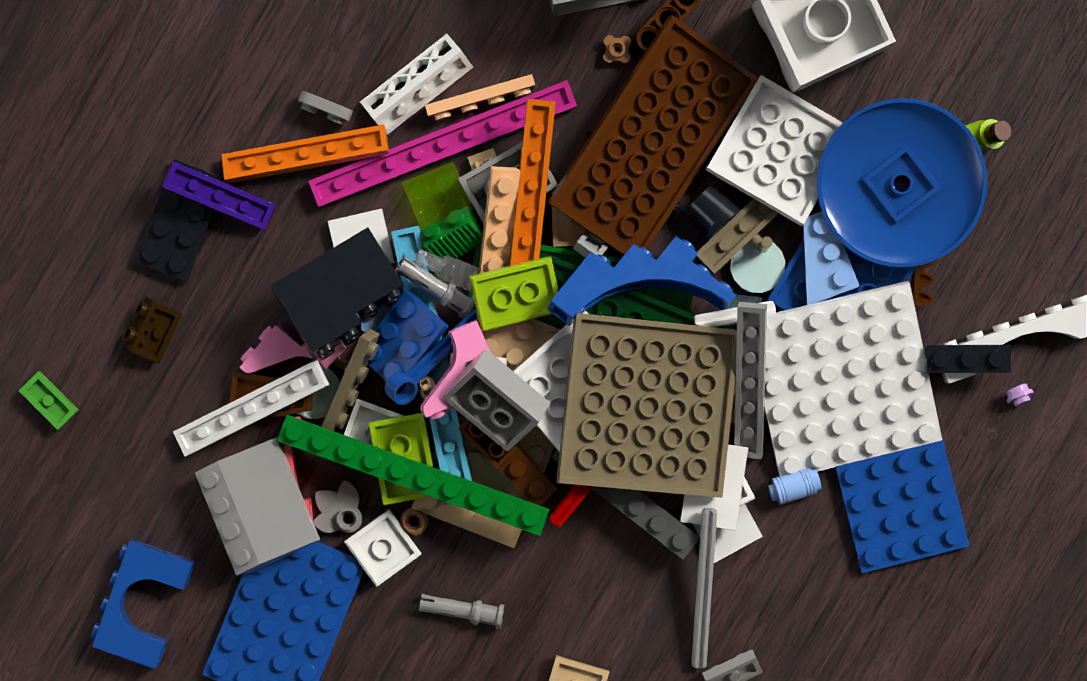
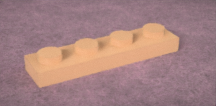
[425,74,535,121]
[478,166,520,273]

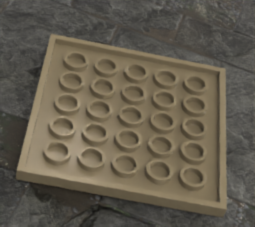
[556,313,737,498]

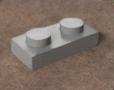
[702,650,763,681]

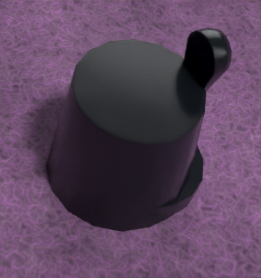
[675,186,741,243]

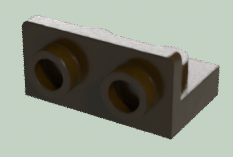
[123,297,182,364]

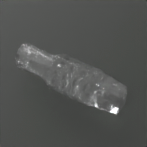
[413,249,479,291]

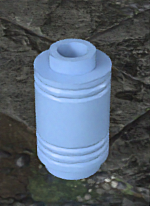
[768,468,822,505]

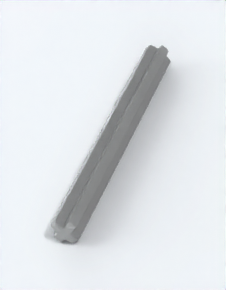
[691,508,717,668]

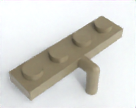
[696,199,779,275]
[322,329,380,431]

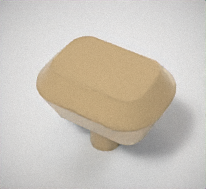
[417,376,435,399]

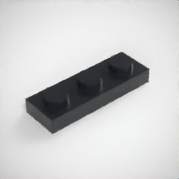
[925,345,1011,373]

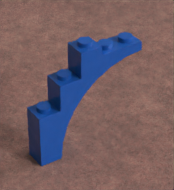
[547,236,736,326]

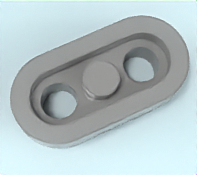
[298,91,353,125]

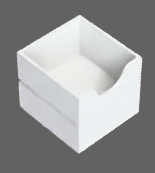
[751,0,896,94]

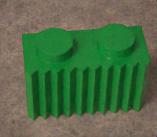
[420,206,484,266]

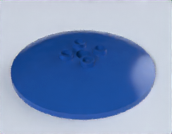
[817,98,988,267]

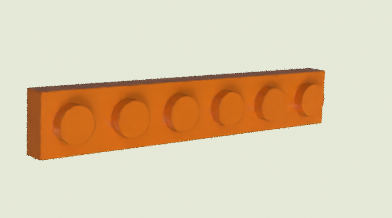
[509,99,556,266]
[221,125,389,184]

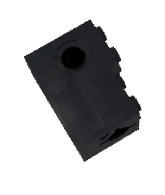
[271,227,404,360]

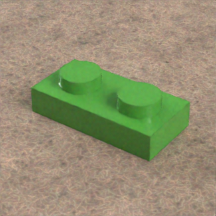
[19,371,79,430]

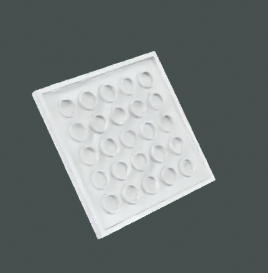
[764,281,942,476]

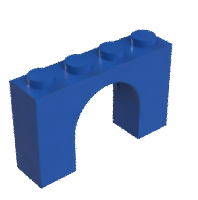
[91,539,196,669]

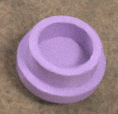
[1006,384,1034,407]

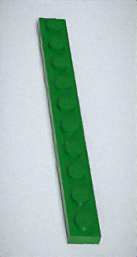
[277,415,550,536]

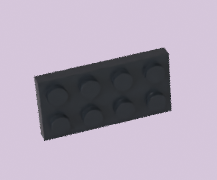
[134,159,226,282]

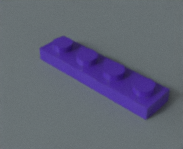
[161,161,275,230]

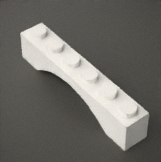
[940,295,1087,383]

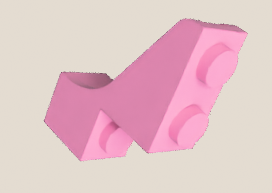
[420,321,490,420]
[240,325,347,373]

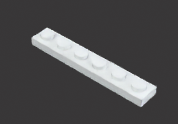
[173,360,329,456]

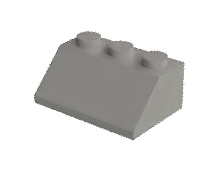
[458,142,558,224]
[442,349,550,452]

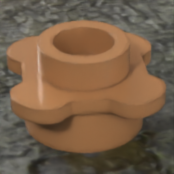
[603,35,631,63]

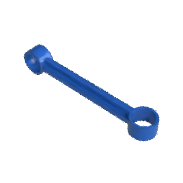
[385,308,479,405]

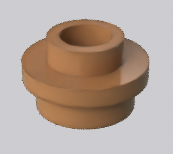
[400,508,428,535]

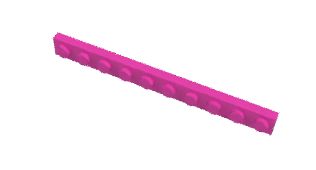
[309,80,577,207]

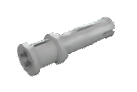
[395,256,474,319]
[419,594,505,629]

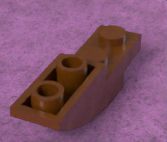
[458,419,558,506]

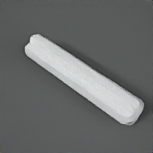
[693,301,776,328]

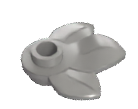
[313,481,362,533]

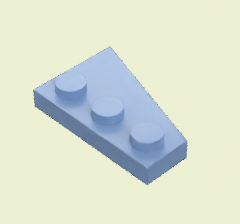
[803,211,859,305]

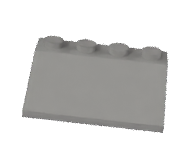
[195,438,320,575]

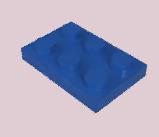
[367,290,449,390]

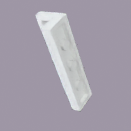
[360,34,473,135]

